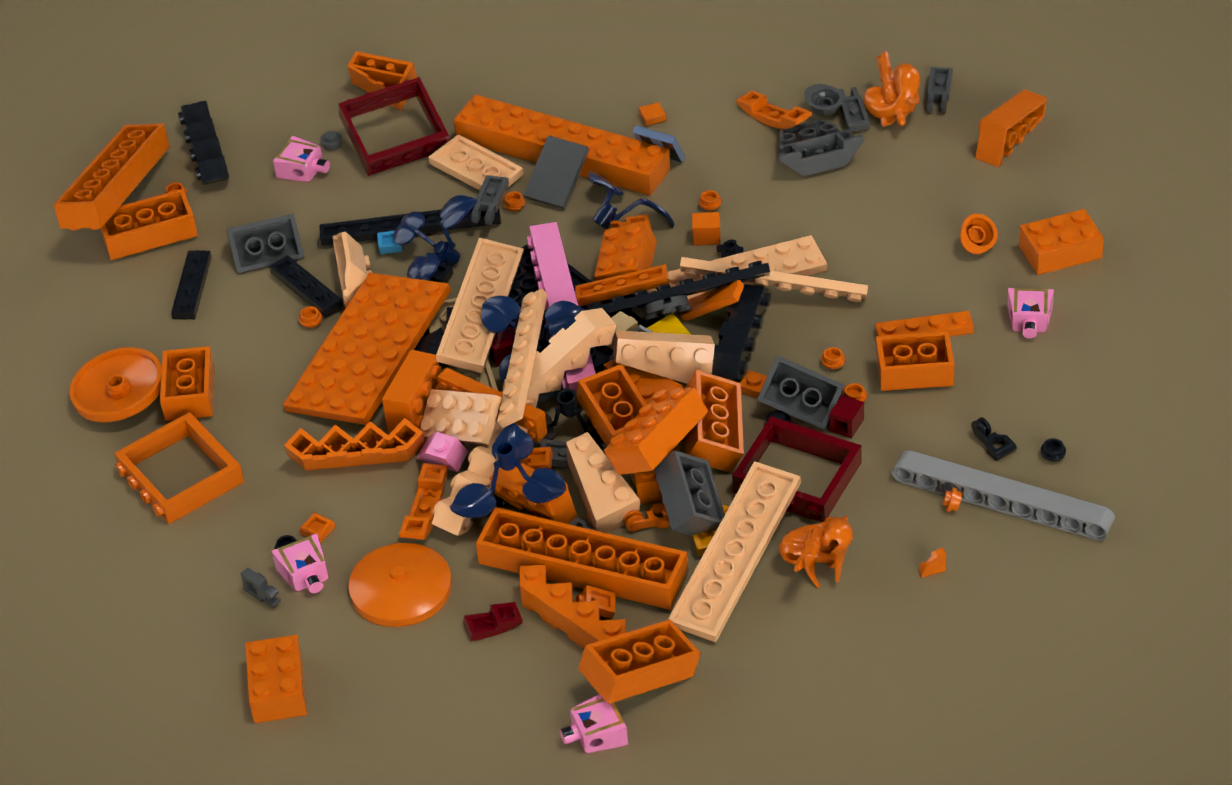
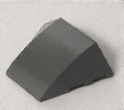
[779,119,865,176]

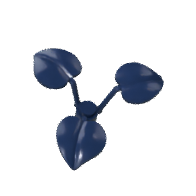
[589,171,674,230]
[393,195,478,281]
[481,296,585,385]
[450,422,566,518]

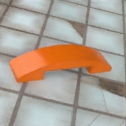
[736,90,812,129]
[399,463,448,540]

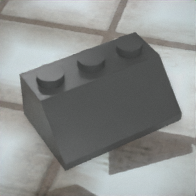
[226,213,304,273]
[757,355,846,430]
[654,450,725,535]

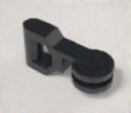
[971,417,1017,461]

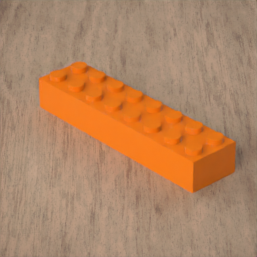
[53,123,170,231]
[476,507,688,610]

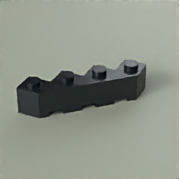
[178,100,229,185]
[712,284,771,380]

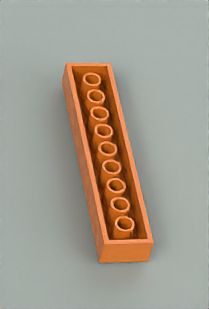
[454,94,670,196]

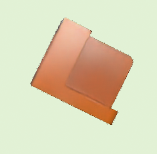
[692,212,721,246]

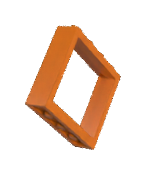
[114,412,244,524]

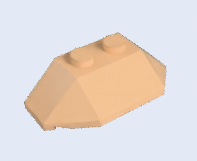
[332,232,372,309]

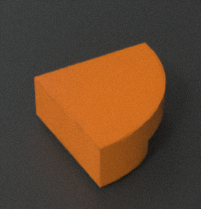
[918,547,946,578]

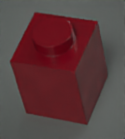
[489,327,516,367]
[829,395,864,438]

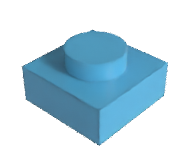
[377,231,402,254]

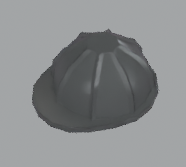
[804,84,844,116]

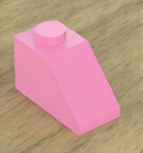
[417,432,469,472]

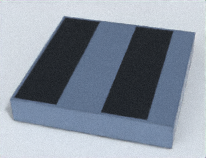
[632,126,685,163]

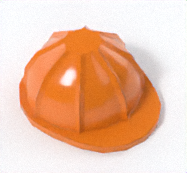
[960,213,998,255]

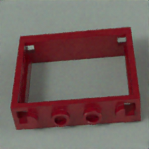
[338,77,450,176]
[732,416,862,522]

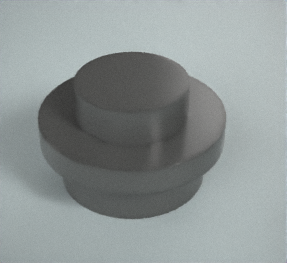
[320,131,342,151]

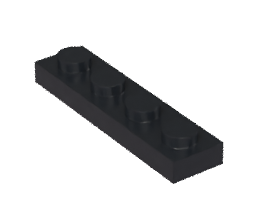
[171,250,212,319]
[269,255,343,317]

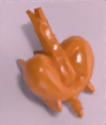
[863,51,920,126]
[779,516,854,588]

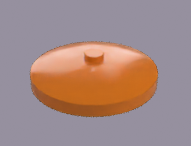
[69,347,162,422]
[348,543,452,627]

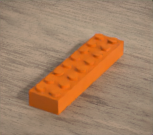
[437,367,547,443]

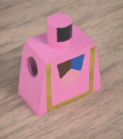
[273,136,330,182]
[1007,288,1054,339]
[272,533,329,593]
[560,694,628,753]

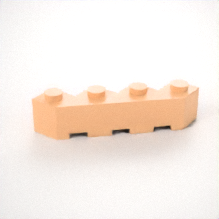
[502,308,616,407]
[432,420,528,536]

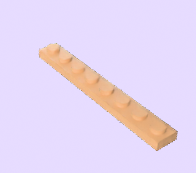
[680,257,868,302]
[497,288,548,428]

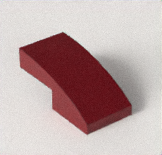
[463,602,523,641]

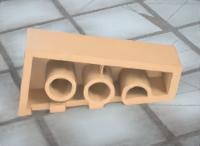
[613,330,715,383]
[566,432,640,533]

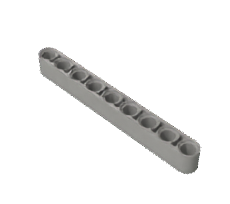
[892,450,1115,541]

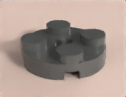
[642,295,691,321]

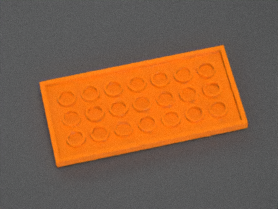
[283,273,451,425]

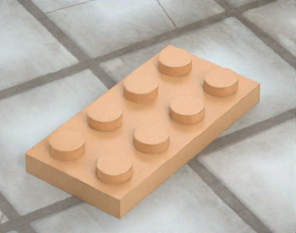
[428,134,524,191]
[420,389,502,445]

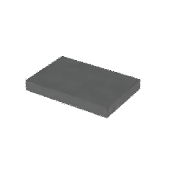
[523,135,590,210]

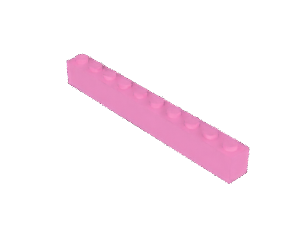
[527,222,596,393]

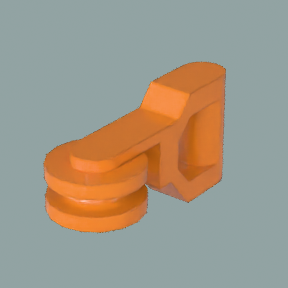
[623,503,671,532]

